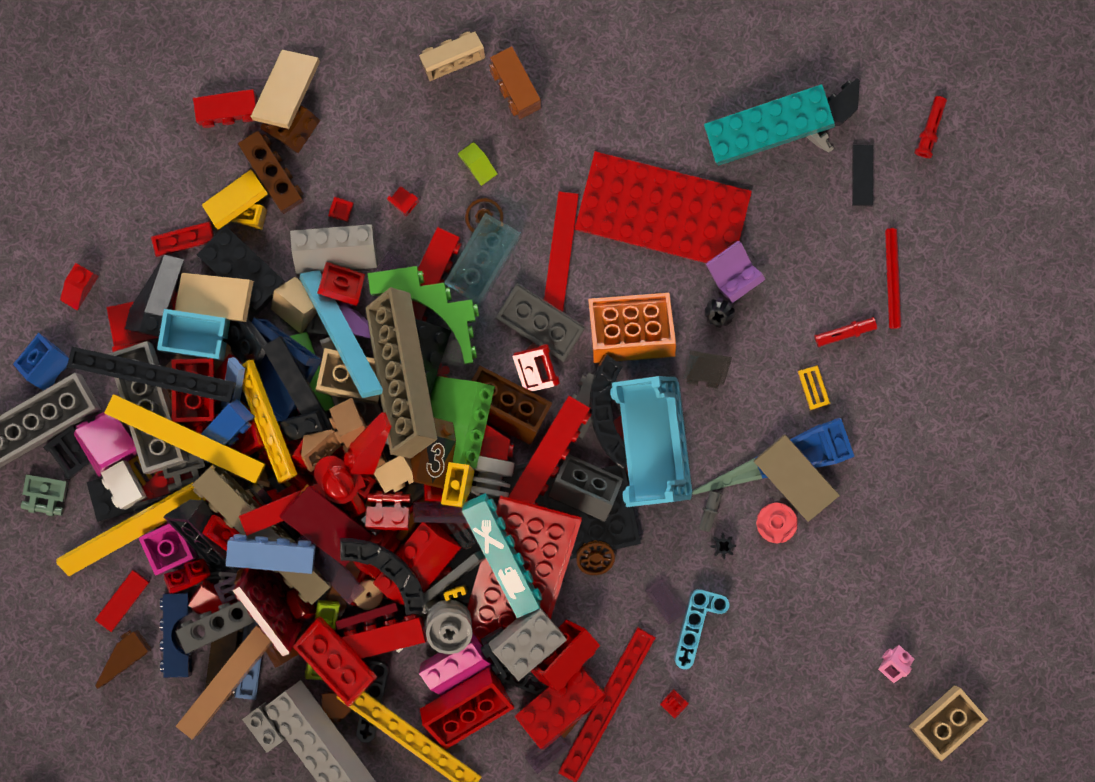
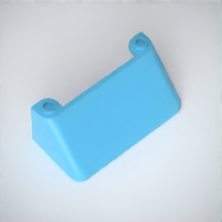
[610,376,692,507]

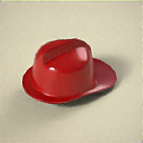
[314,456,358,504]

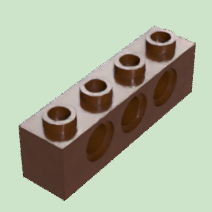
[237,131,304,214]

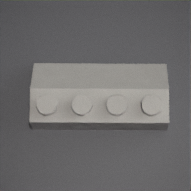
[290,224,377,274]

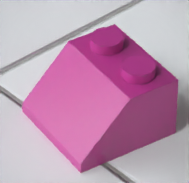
[139,524,198,576]

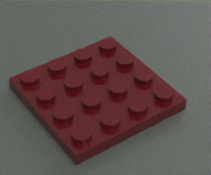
[233,568,305,656]

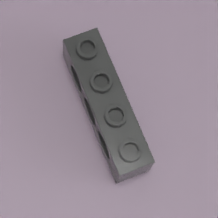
[176,601,256,654]

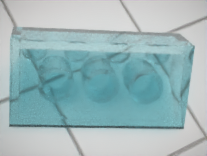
[445,213,521,307]

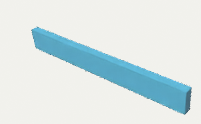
[299,270,383,398]

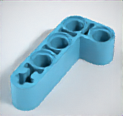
[674,589,729,669]

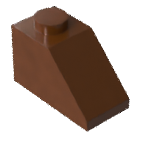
[322,692,352,723]

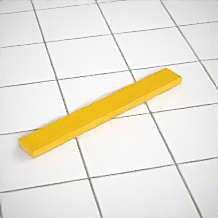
[105,394,265,483]
[56,481,206,577]
[336,691,481,782]

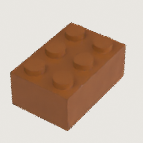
[489,46,541,120]

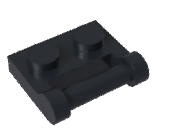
[43,425,91,480]

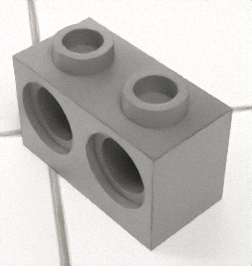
[242,702,285,753]

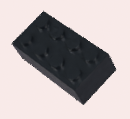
[197,225,286,313]
[415,318,451,397]

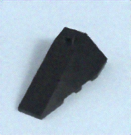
[125,255,185,337]

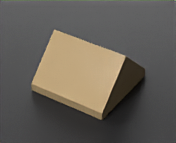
[271,277,317,333]

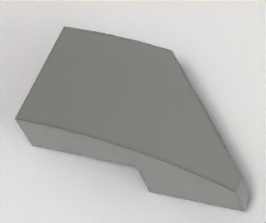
[807,133,834,152]

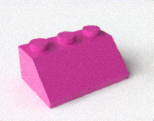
[419,633,494,696]

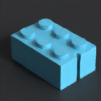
[157,309,230,361]

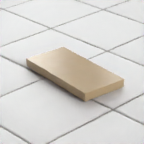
[251,50,320,129]
[175,273,254,322]

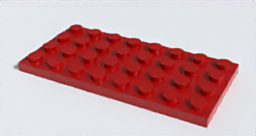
[574,151,752,263]
[467,495,582,646]

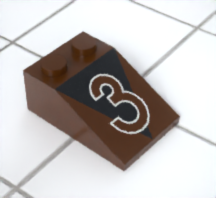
[410,417,456,489]

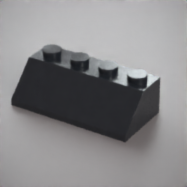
[164,499,241,574]

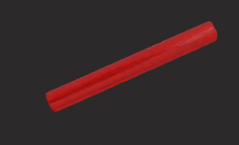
[885,228,901,329]

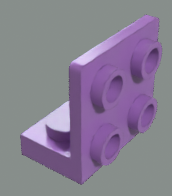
[706,241,765,303]

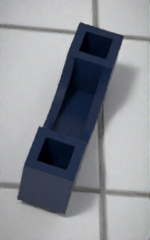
[160,593,192,678]

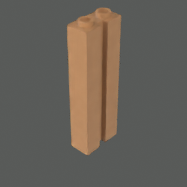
[176,625,272,739]

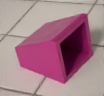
[74,412,137,477]

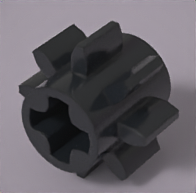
[710,533,736,559]

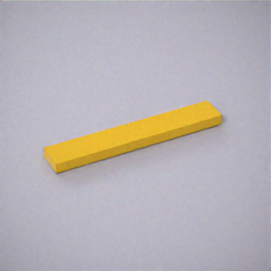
[242,360,297,483]

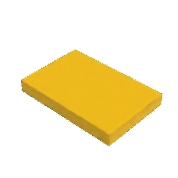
[202,169,268,229]

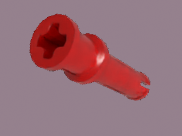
[914,96,947,159]

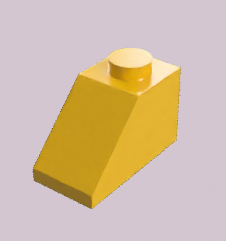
[441,462,475,507]

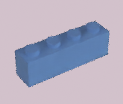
[226,534,316,574]

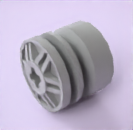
[470,456,514,499]

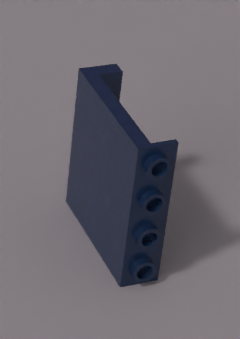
[241,318,322,426]

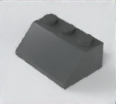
[549,454,623,521]

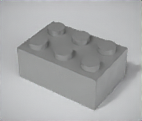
[488,608,567,681]

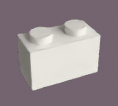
[101,460,147,510]

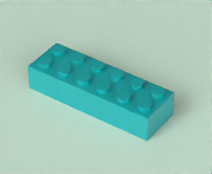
[704,84,835,166]

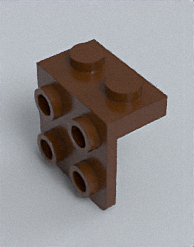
[261,105,321,153]

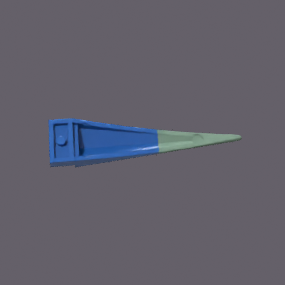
[692,418,855,495]

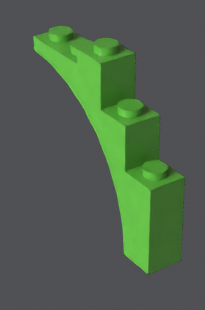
[368,266,479,365]

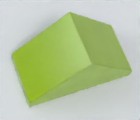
[458,142,497,186]

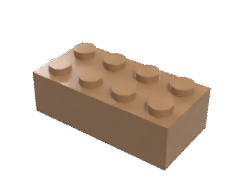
[329,398,388,486]

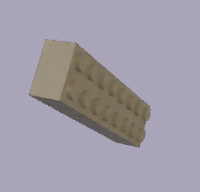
[366,287,437,458]
[192,464,333,604]

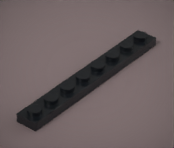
[67,346,236,403]

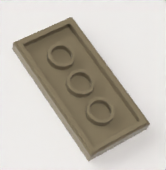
[754,434,839,522]

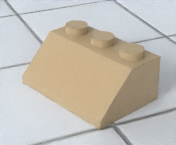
[419,32,485,81]

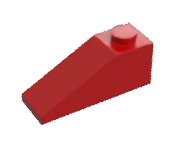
[344,412,392,475]

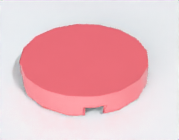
[756,502,797,543]

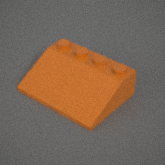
[588,293,676,363]

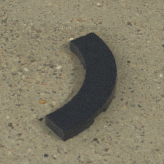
[589,354,627,470]
[340,538,427,615]

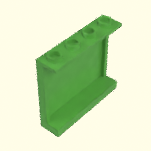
[430,376,495,468]

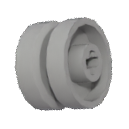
[426,599,472,654]

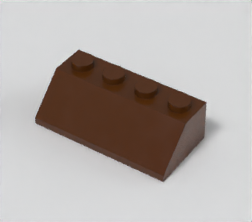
[471,366,552,445]

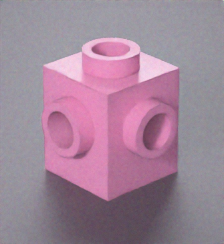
[878,645,914,683]

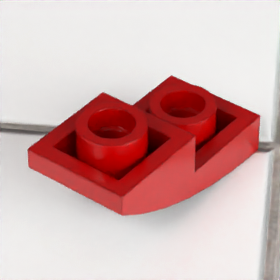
[164,559,211,594]

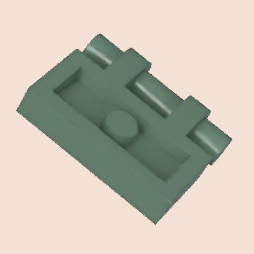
[21,475,69,516]

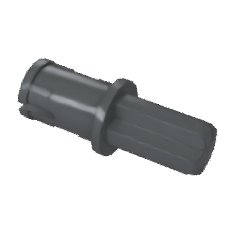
[699,490,723,532]

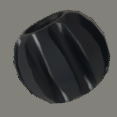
[705,297,735,328]

